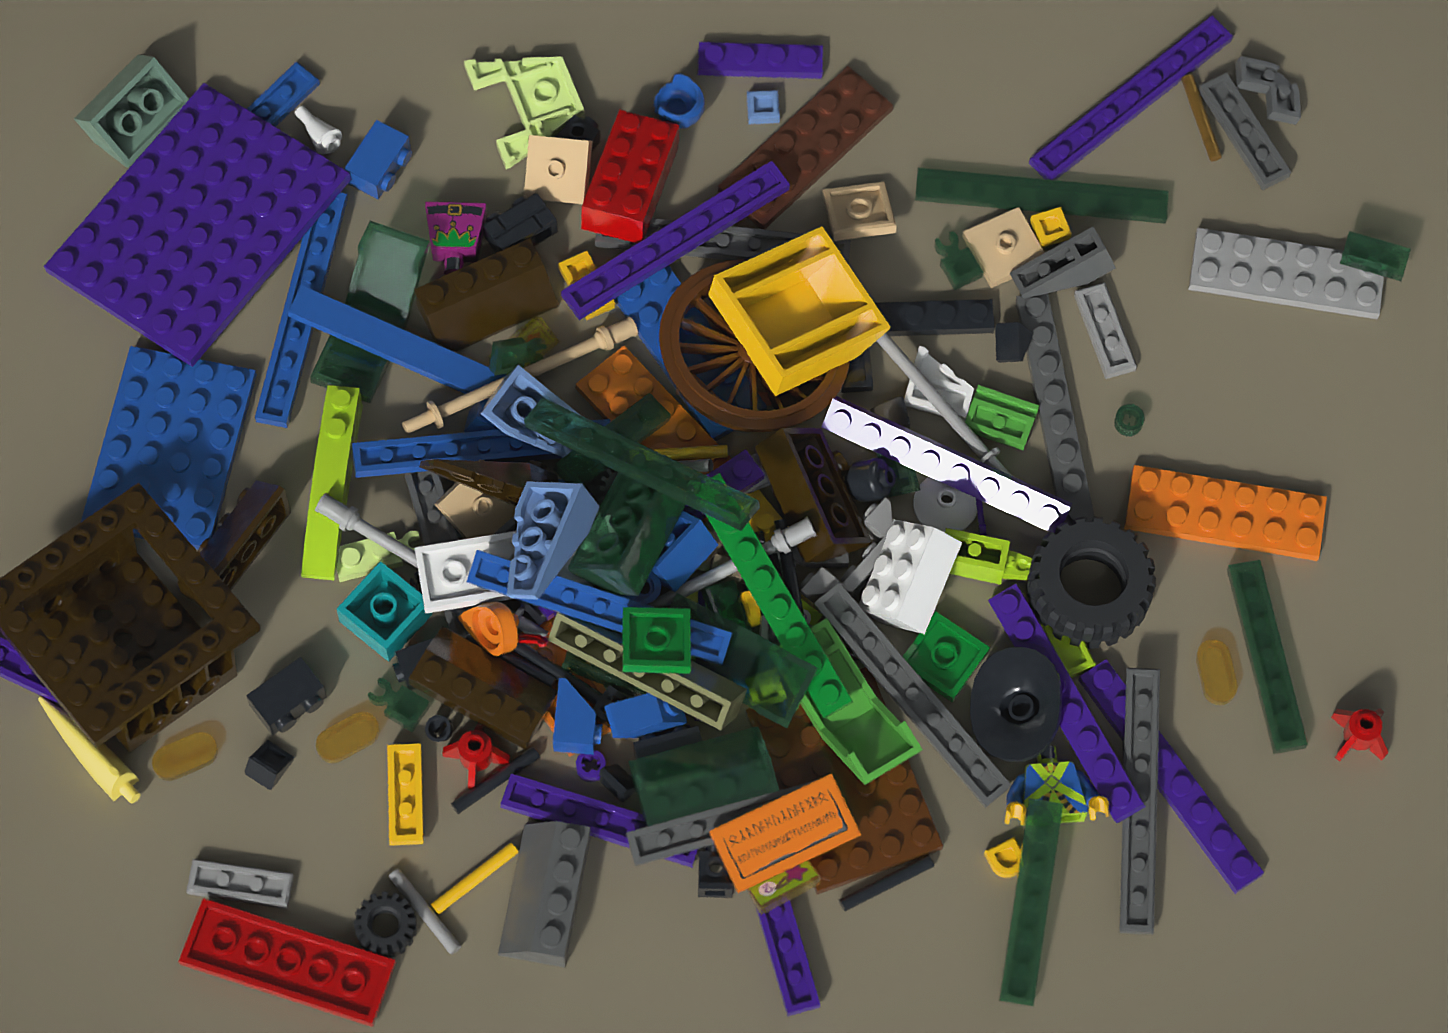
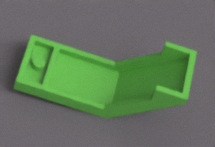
[769,618,923,785]

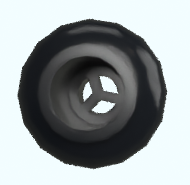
[845,457,896,502]

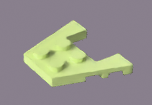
[464,57,584,169]

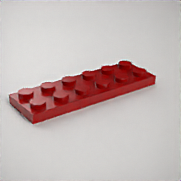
[178,898,396,1027]

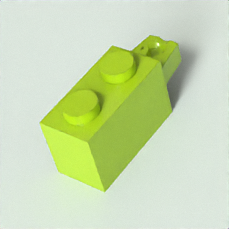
[945,528,1032,585]

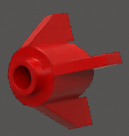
[1331,708,1389,762]
[443,723,510,790]

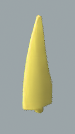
[39,696,141,804]

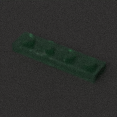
[553,393,671,486]

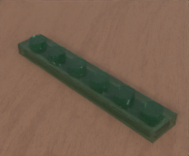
[1227,560,1308,754]
[998,798,1063,1007]

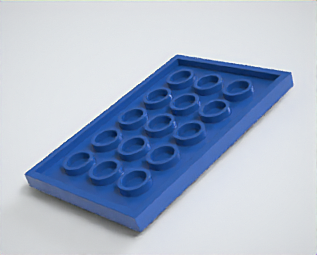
[81,346,257,550]

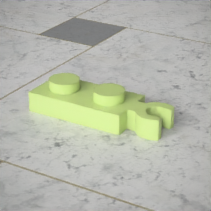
[336,531,420,582]

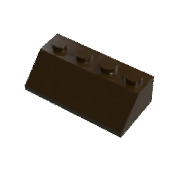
[414,239,558,352]
[755,428,872,563]
[177,480,291,607]
[409,626,558,750]

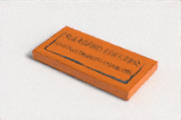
[709,774,861,894]

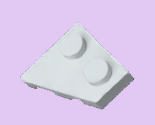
[904,346,974,422]

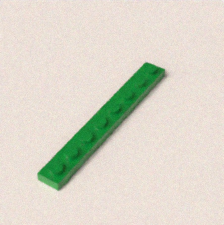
[691,473,853,719]

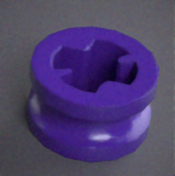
[576,750,606,783]

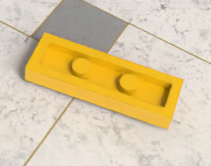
[387,743,424,846]

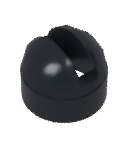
[425,715,454,742]

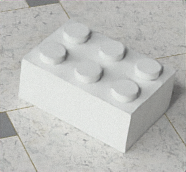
[859,519,962,634]

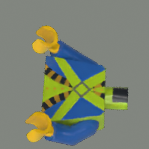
[1004,745,1109,826]

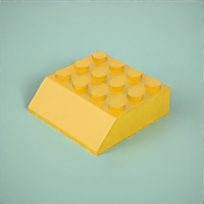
[708,226,890,396]

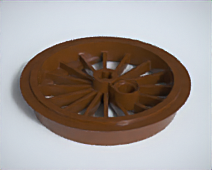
[659,259,850,432]

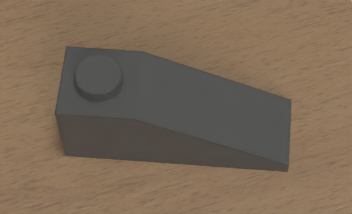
[1010,227,1116,299]

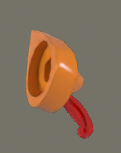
[457,601,549,656]

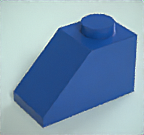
[553,678,603,755]
[605,693,687,738]

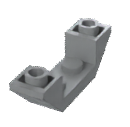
[800,497,893,605]

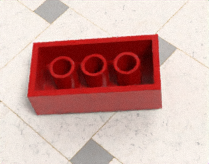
[581,109,680,244]

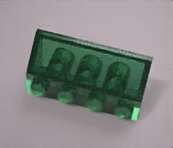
[567,465,692,595]
[628,726,779,827]

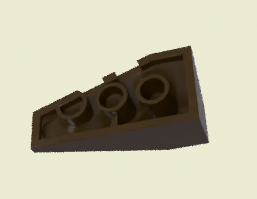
[419,459,559,506]

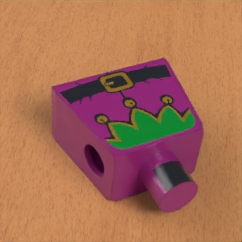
[425,202,487,275]

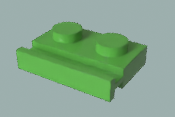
[965,385,1039,451]

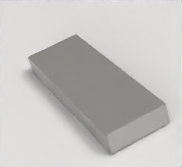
[1074,283,1137,379]
[186,859,294,909]

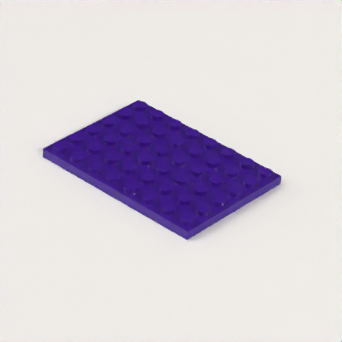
[44,83,351,367]

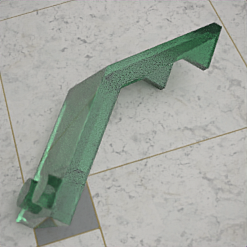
[310,221,430,404]
[669,593,818,728]

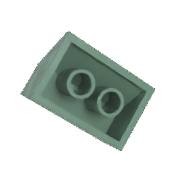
[74,54,189,168]

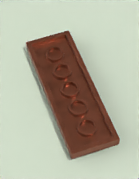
[718,66,893,230]

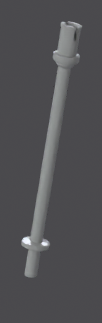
[877,333,1012,476]
[315,493,548,637]
[648,517,817,608]

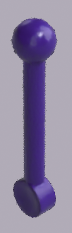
[975,498,986,536]

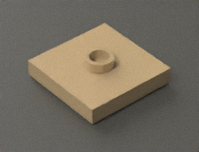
[524,135,592,204]
[823,181,896,241]
[962,207,1045,288]
[434,460,516,539]

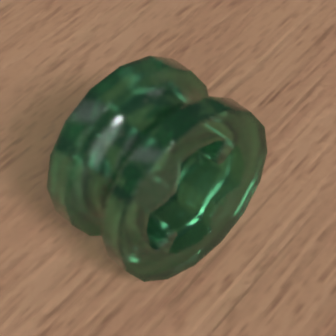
[1114,404,1145,436]

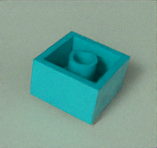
[336,561,433,662]

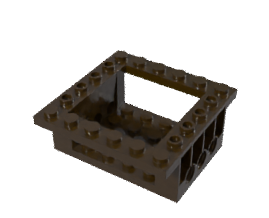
[0,482,261,753]

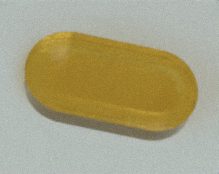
[1196,639,1238,705]
[316,712,380,763]
[152,732,218,781]

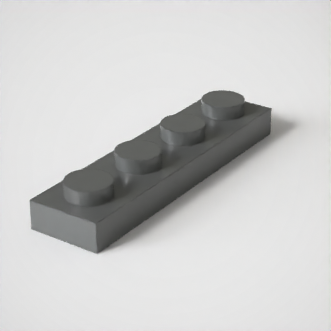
[1199,73,1291,190]

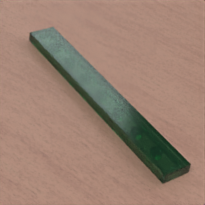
[915,168,1169,224]
[524,398,760,531]

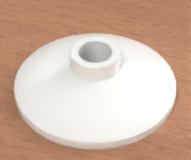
[913,477,977,533]

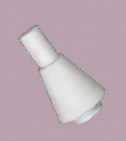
[295,106,342,155]

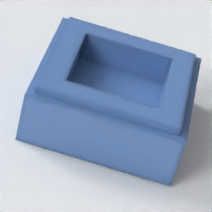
[747,90,780,124]

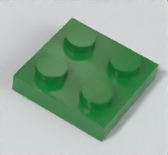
[622,607,691,674]
[902,611,990,703]

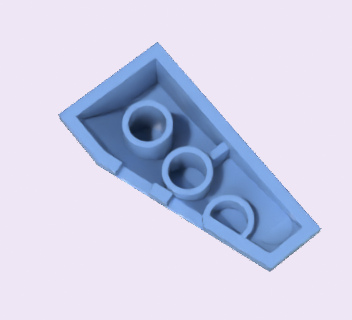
[481,365,619,472]
[507,481,600,600]

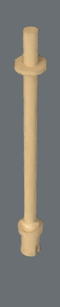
[402,316,638,434]

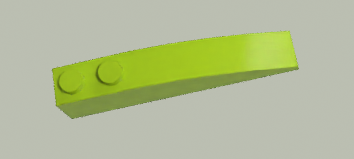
[301,385,363,581]

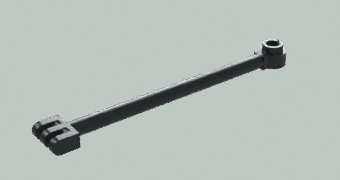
[410,571,628,726]

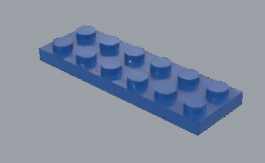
[614,265,767,442]

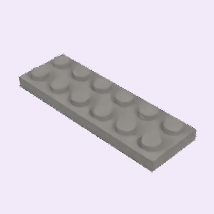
[1188,228,1386,319]

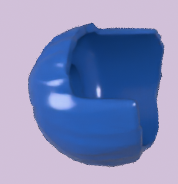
[654,74,705,129]

